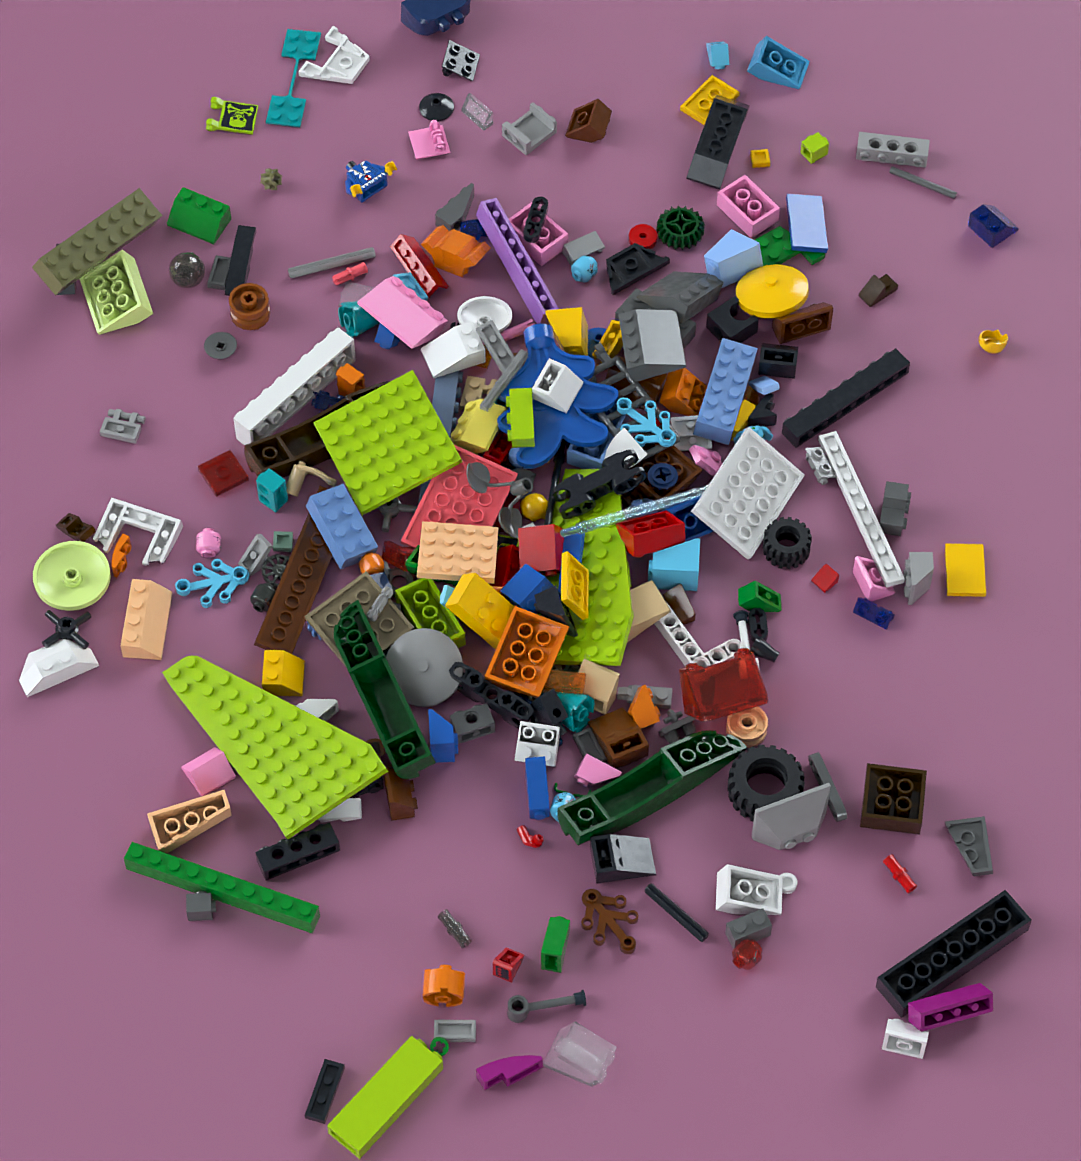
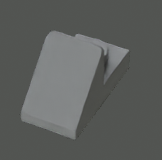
[238,534,273,576]

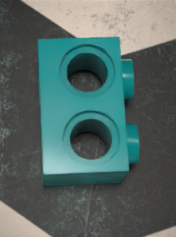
[256,468,288,513]

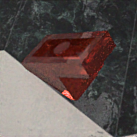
[382,541,414,572]

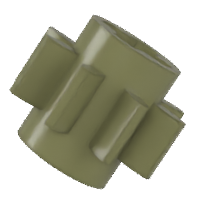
[260,168,282,190]

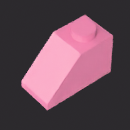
[574,754,622,787]

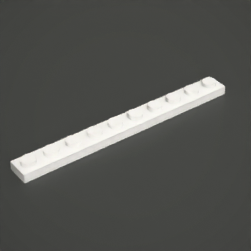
[818,431,905,588]

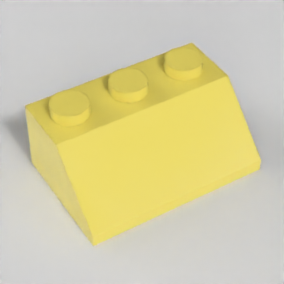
[450,399,507,454]

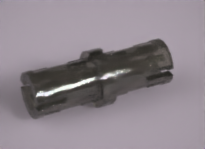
[438,909,472,948]

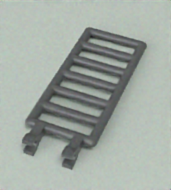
[593,342,681,464]

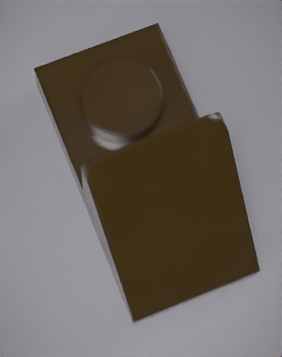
[858,274,898,307]

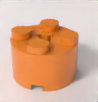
[423,965,465,1007]

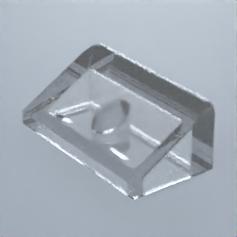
[461,93,493,130]

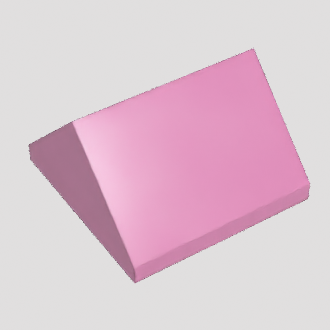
[853,556,896,603]
[181,747,236,797]

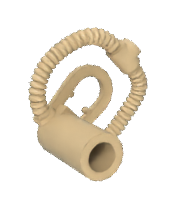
[286,461,337,497]

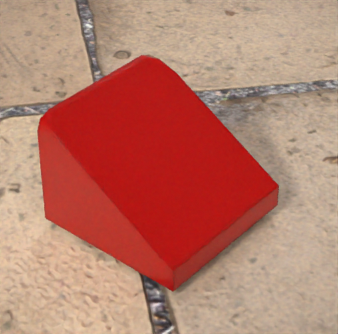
[811,563,839,593]

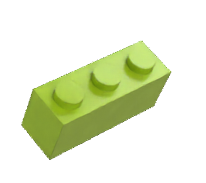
[506,388,535,448]

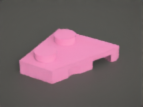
[689,445,722,476]

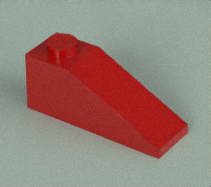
[483,431,512,466]

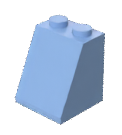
[704,229,763,288]

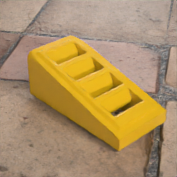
[732,399,756,441]

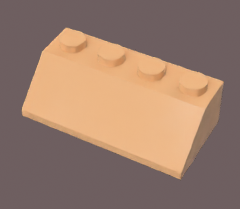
[121,579,172,660]

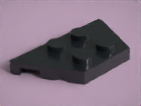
[606,243,670,295]

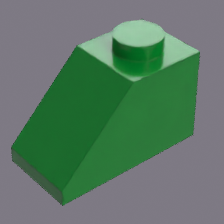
[738,581,782,612]

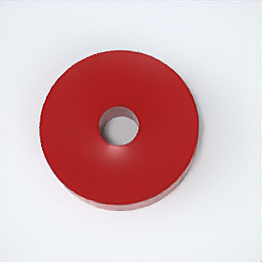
[628,224,657,249]

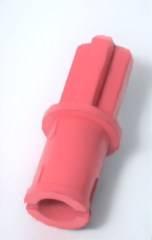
[332,262,368,285]

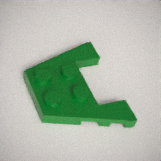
[755,226,825,266]

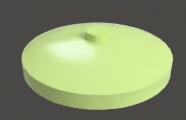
[33,541,111,611]

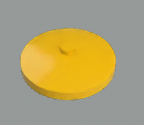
[736,264,809,318]

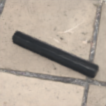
[645,883,709,942]

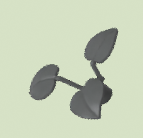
[466,462,536,539]

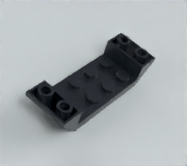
[686,95,750,190]

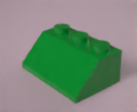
[167,187,231,244]

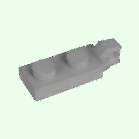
[617,685,672,709]

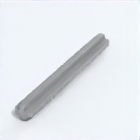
[288,247,375,278]

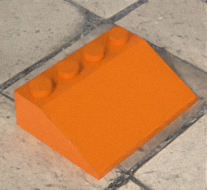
[485,606,569,698]

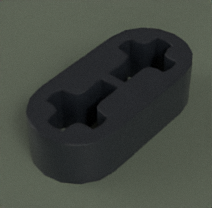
[748,608,768,642]

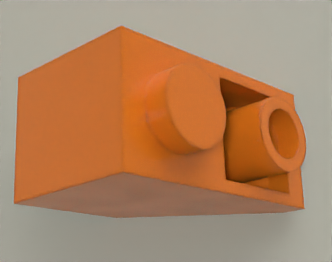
[627,684,660,729]

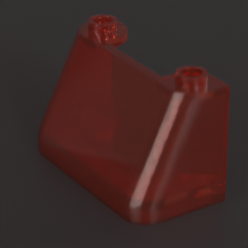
[679,648,768,721]

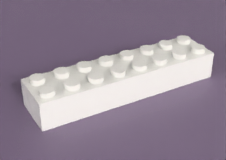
[233,328,356,445]

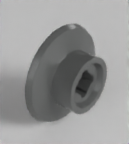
[204,332,237,359]

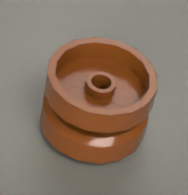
[229,283,271,331]

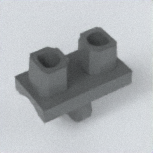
[658,709,696,744]

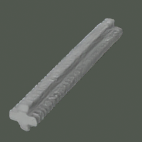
[480,350,529,412]

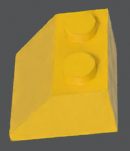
[262,650,305,696]

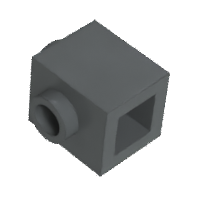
[186,891,216,921]

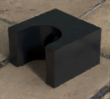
[706,296,759,343]

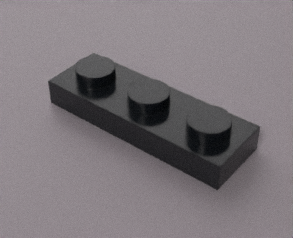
[305,1059,345,1124]

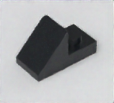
[747,393,777,428]

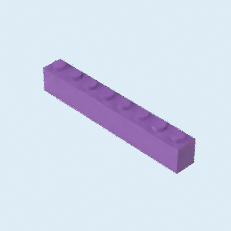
[476,198,559,324]

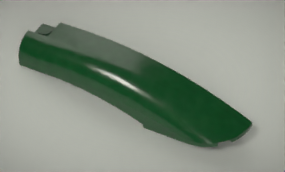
[334,600,436,779]
[557,730,747,846]

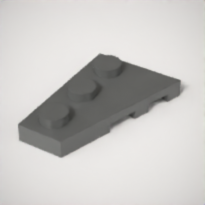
[945,816,993,876]

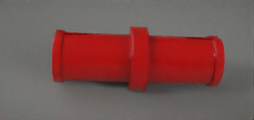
[883,854,917,894]

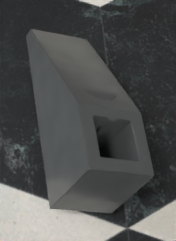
[435,183,474,231]

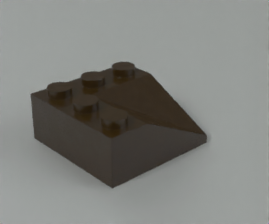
[860,763,927,835]

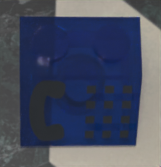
[968,204,1019,248]

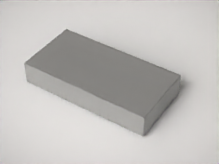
[434,1020,476,1042]

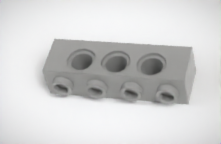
[856,132,930,167]

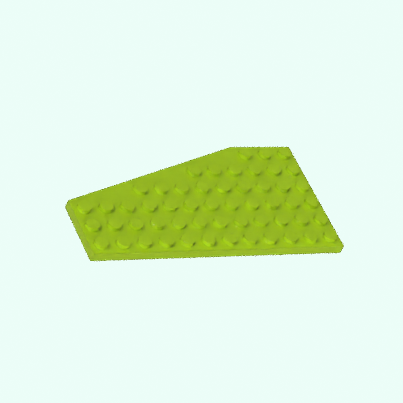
[537,469,634,666]

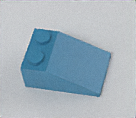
[747,36,810,89]

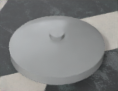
[386,628,463,707]

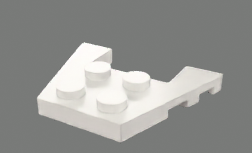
[299,26,370,84]

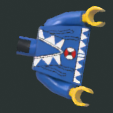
[345,161,397,203]

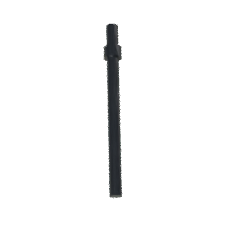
[544,441,565,525]

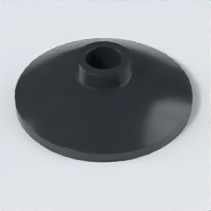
[419,93,454,121]

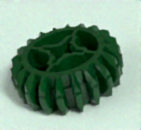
[656,205,705,250]

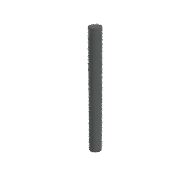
[889,166,957,199]

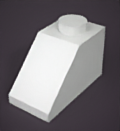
[296,699,339,721]

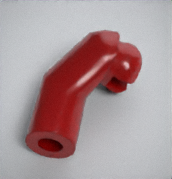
[516,825,544,848]

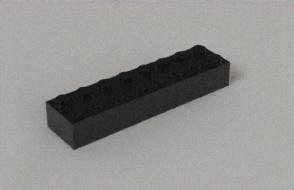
[876,890,1032,1018]

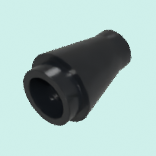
[750,638,780,662]

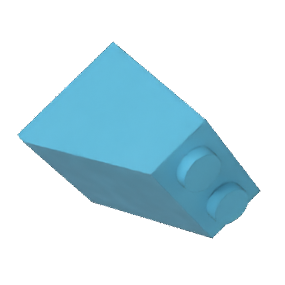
[648,538,700,591]

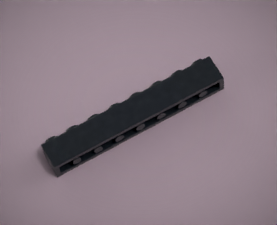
[782,348,910,448]

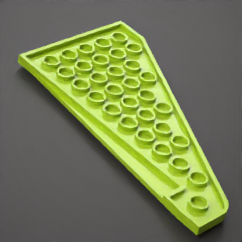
[162,655,388,839]

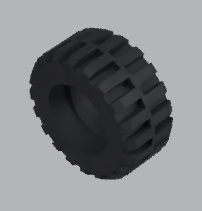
[727,745,805,822]

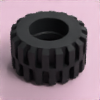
[763,517,812,569]

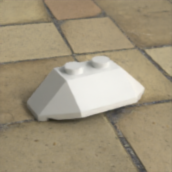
[19,639,99,697]

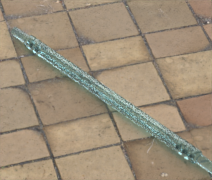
[560,485,708,537]

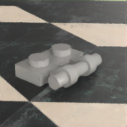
[100,409,146,444]

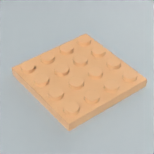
[417,521,498,584]

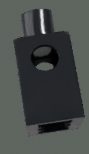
[525,688,568,737]

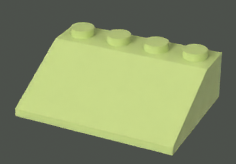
[80,250,153,335]

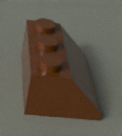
[772,302,833,344]
[605,354,667,410]

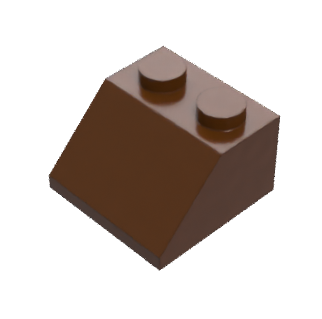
[565,99,612,143]
[384,767,418,821]

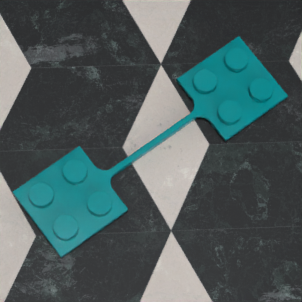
[266,29,321,127]

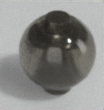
[169,252,205,288]

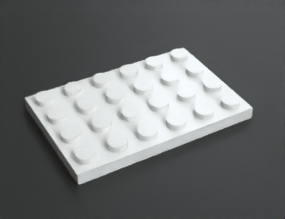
[691,427,805,560]

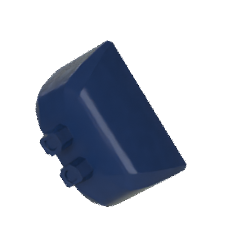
[401,0,471,36]

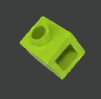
[800,132,829,164]

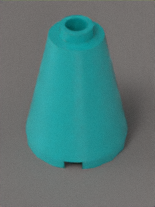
[338,301,380,338]
[541,690,595,732]

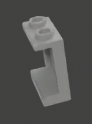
[502,102,557,155]

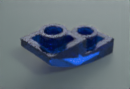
[460,219,488,240]

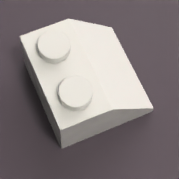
[882,1019,929,1059]

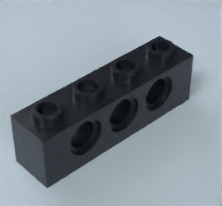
[255,822,340,881]

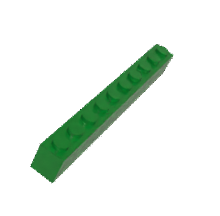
[124,842,320,934]

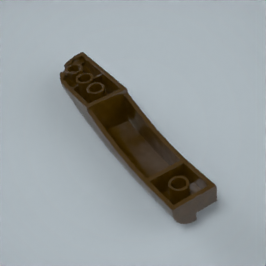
[244,381,428,478]

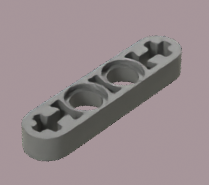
[808,752,847,822]

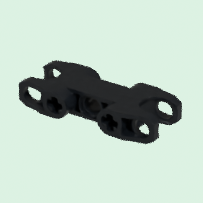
[551,449,647,519]
[449,662,535,729]

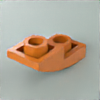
[112,533,132,578]

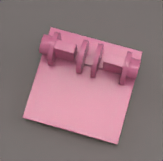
[408,120,450,160]

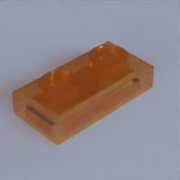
[544,670,586,694]

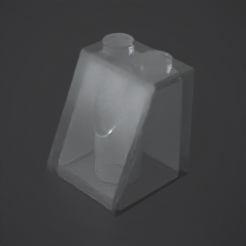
[543,1021,617,1087]

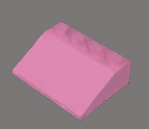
[357,276,448,349]

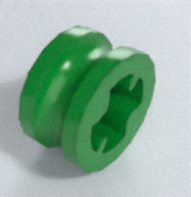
[430,1037,449,1056]

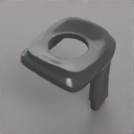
[384,562,414,597]

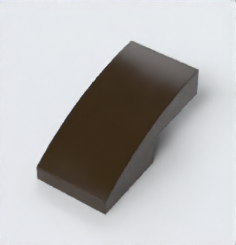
[56,513,96,542]

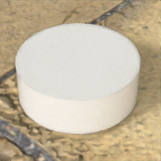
[780,873,797,894]

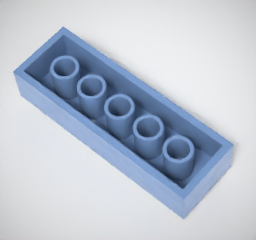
[693,338,758,445]

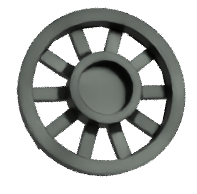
[262,554,290,588]

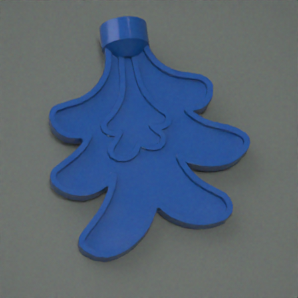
[496,324,618,469]

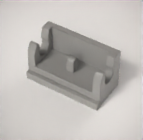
[562,231,605,265]

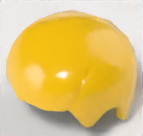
[978,329,1008,354]
[520,493,548,522]

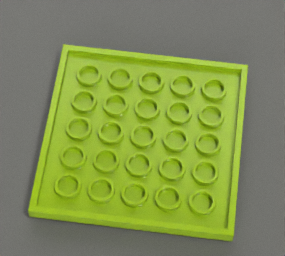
[313,370,463,515]

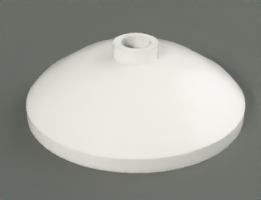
[457,296,512,332]

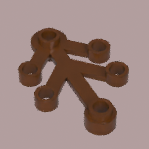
[581,889,639,954]

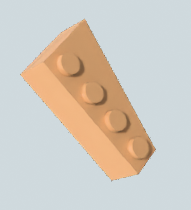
[147,790,232,853]

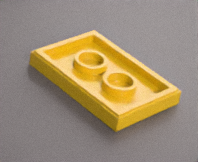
[680,75,740,125]
[945,543,986,597]
[561,551,589,620]

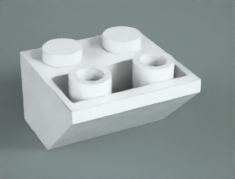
[532,358,583,413]
[515,721,560,766]

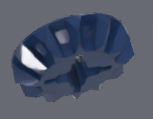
[648,463,678,491]

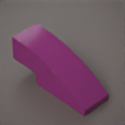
[476,1055,543,1090]

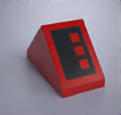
[493,947,525,983]

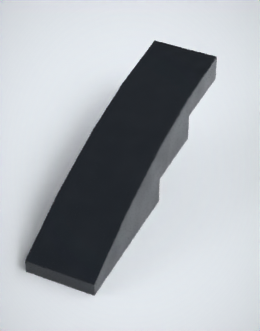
[225,225,256,296]

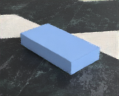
[748,376,780,395]

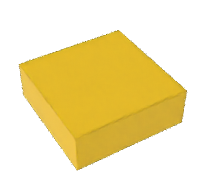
[750,149,770,168]

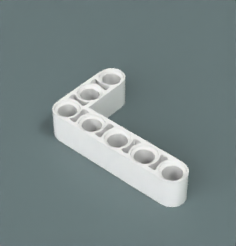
[654,602,743,681]

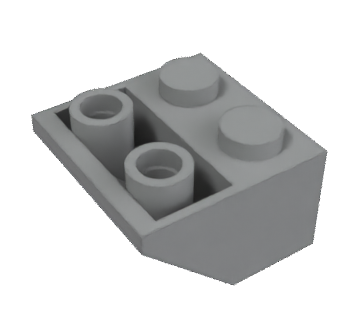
[903,552,934,605]

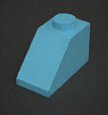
[706,41,729,69]

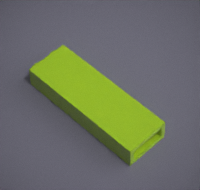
[327,1036,443,1159]

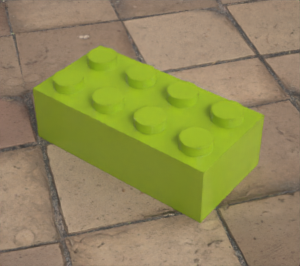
[395,578,466,648]

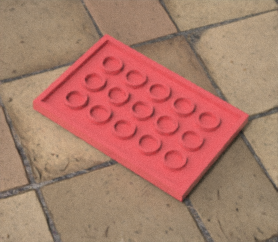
[401,445,518,549]

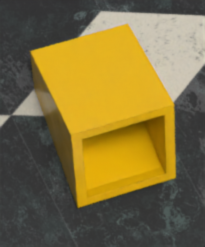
[545,307,588,356]

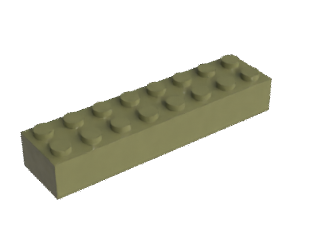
[32,188,163,296]

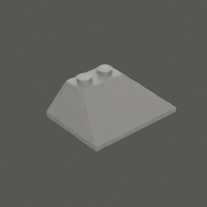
[752,783,831,850]

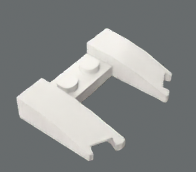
[93,498,183,566]

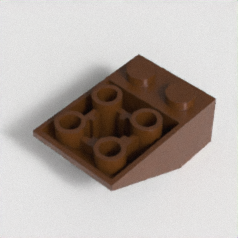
[587,707,649,769]

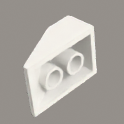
[421,321,486,378]
[716,864,782,915]

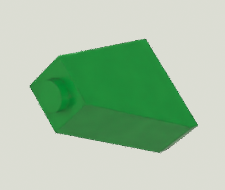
[541,916,570,973]

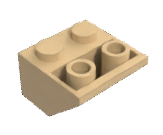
[572,659,620,714]

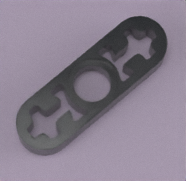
[524,196,548,243]

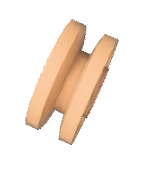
[726,704,768,748]

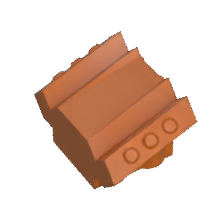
[421,225,491,278]

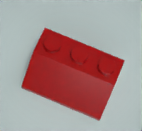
[616,510,685,557]

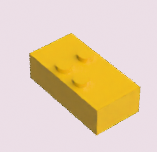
[445,573,514,650]

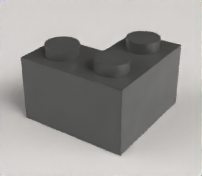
[880,481,912,536]

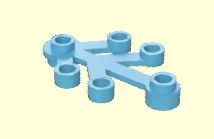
[617,397,676,447]
[175,559,249,608]

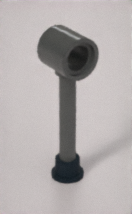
[507,990,586,1023]

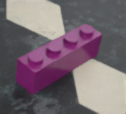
[908,983,993,1032]

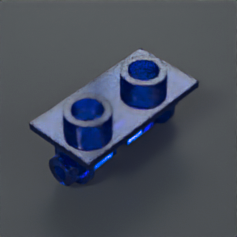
[311,390,345,410]
[853,597,895,630]

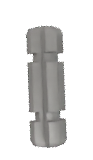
[366,586,393,622]

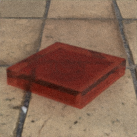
[197,450,249,497]

